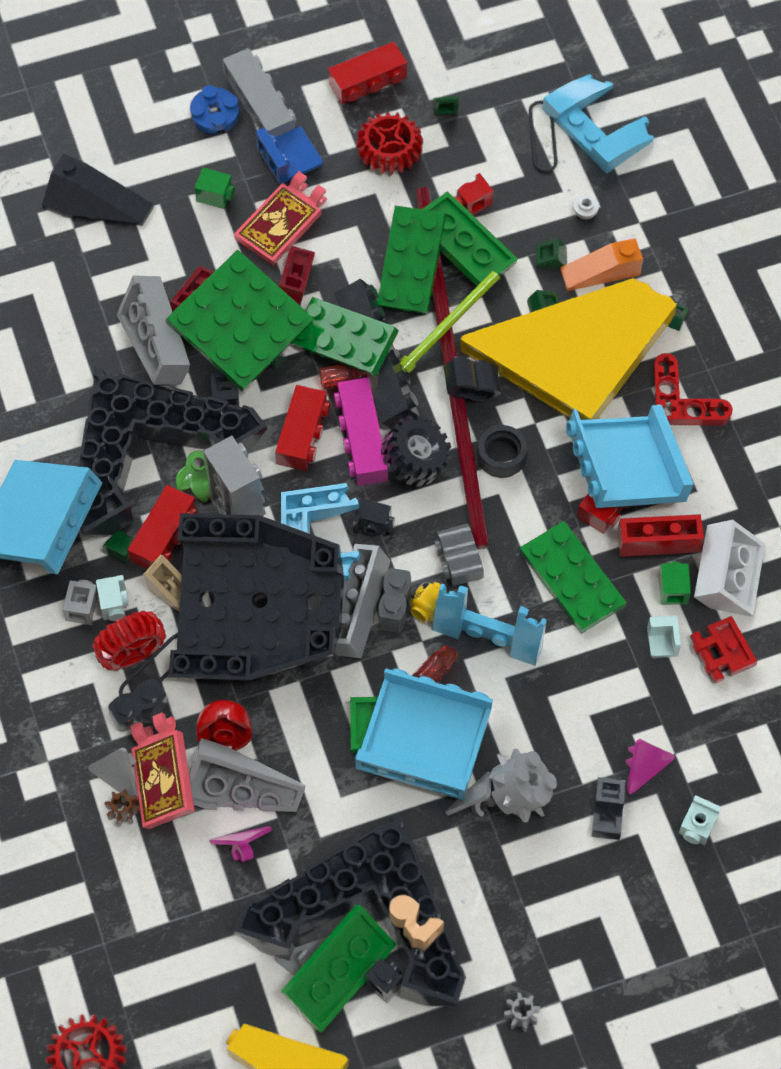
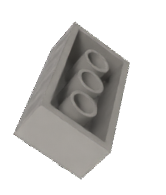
[203,436,266,517]

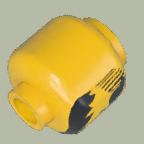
[409,582,447,623]

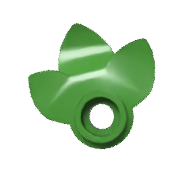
[176,450,210,503]

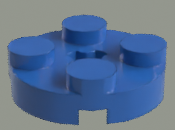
[190,85,239,134]

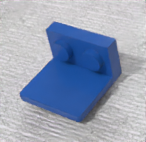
[255,126,323,185]

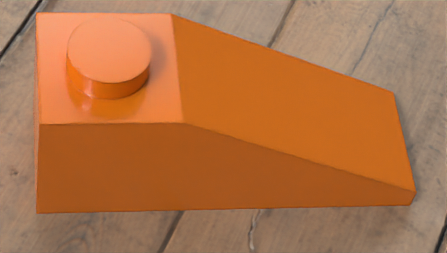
[560,238,643,291]

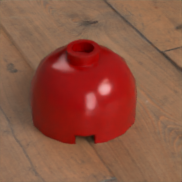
[196,700,252,751]

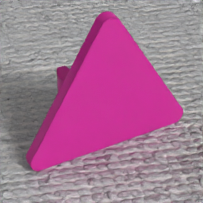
[626,739,675,794]
[210,826,272,861]

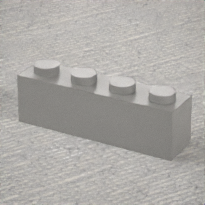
[223,48,296,137]
[334,544,390,658]

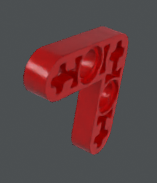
[653,353,733,426]

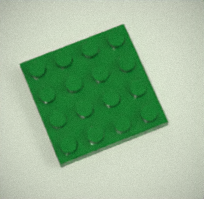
[166,249,314,392]

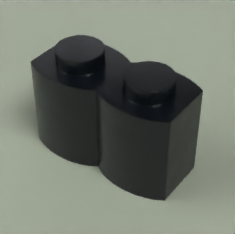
[443,356,501,402]
[108,679,167,732]

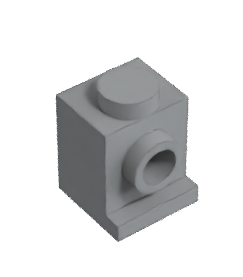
[62,580,98,625]

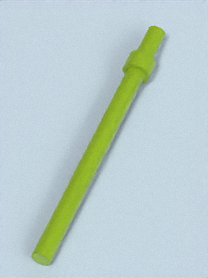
[400,271,500,374]

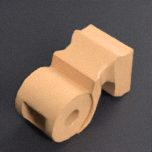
[389,895,444,951]

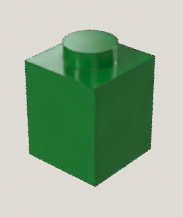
[194,168,235,209]
[658,561,691,605]

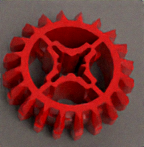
[356,111,423,175]
[92,611,166,671]
[46,1014,127,1069]

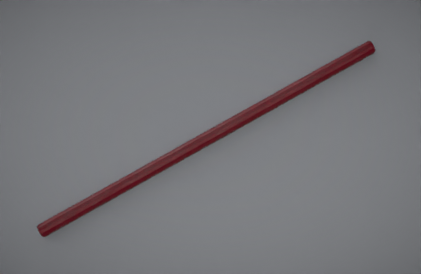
[416,187,488,550]

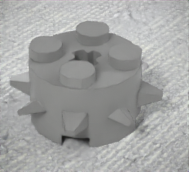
[489,748,557,822]

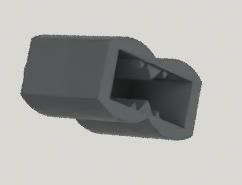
[433,523,484,586]
[379,568,411,633]

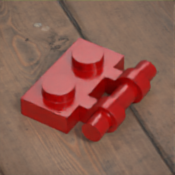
[690,616,757,683]

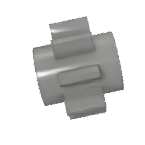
[504,993,541,1032]

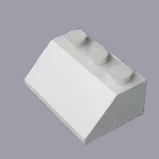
[694,520,765,616]

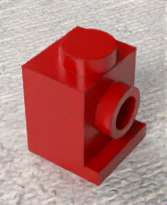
[454,173,493,215]

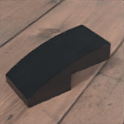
[592,777,626,840]

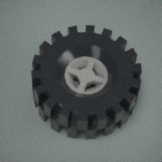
[381,415,452,486]

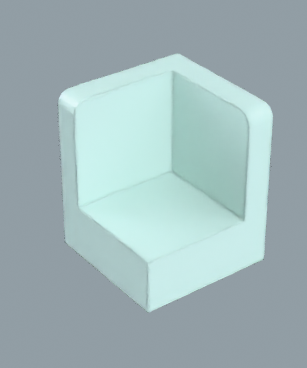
[647,615,681,658]

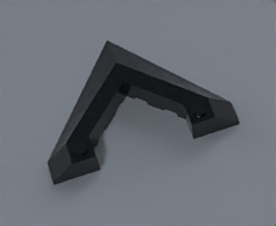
[79,367,267,535]
[234,812,466,1006]

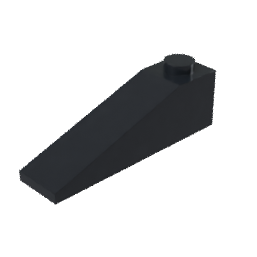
[42,153,154,226]

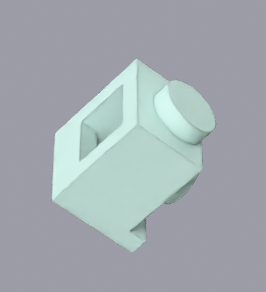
[96,575,129,621]
[679,795,721,845]

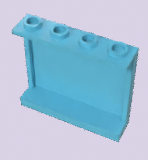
[566,405,694,508]
[0,460,102,574]
[355,668,493,800]

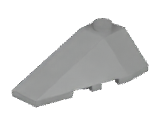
[189,738,306,812]

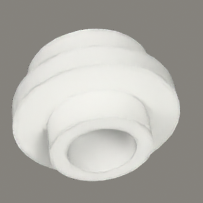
[573,195,599,220]

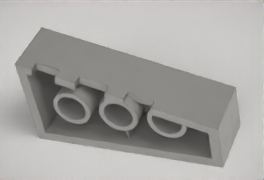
[117,275,190,385]

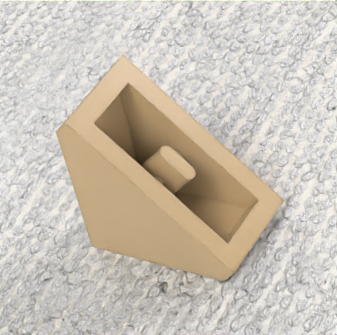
[143,555,182,612]

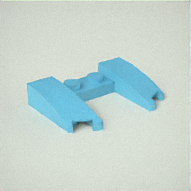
[542,74,654,174]
[281,483,360,581]
[433,584,547,666]

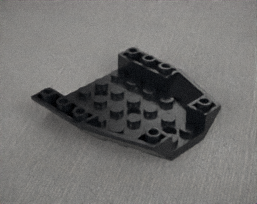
[169,513,344,680]

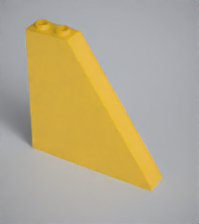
[460,278,677,420]

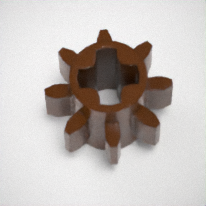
[104,789,140,826]

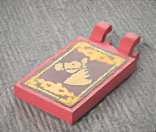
[234,172,327,266]
[130,713,194,829]

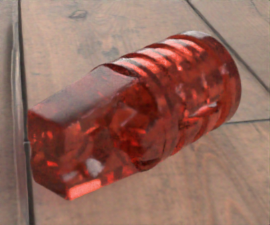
[319,364,367,391]
[412,645,459,683]

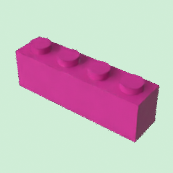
[334,377,388,486]

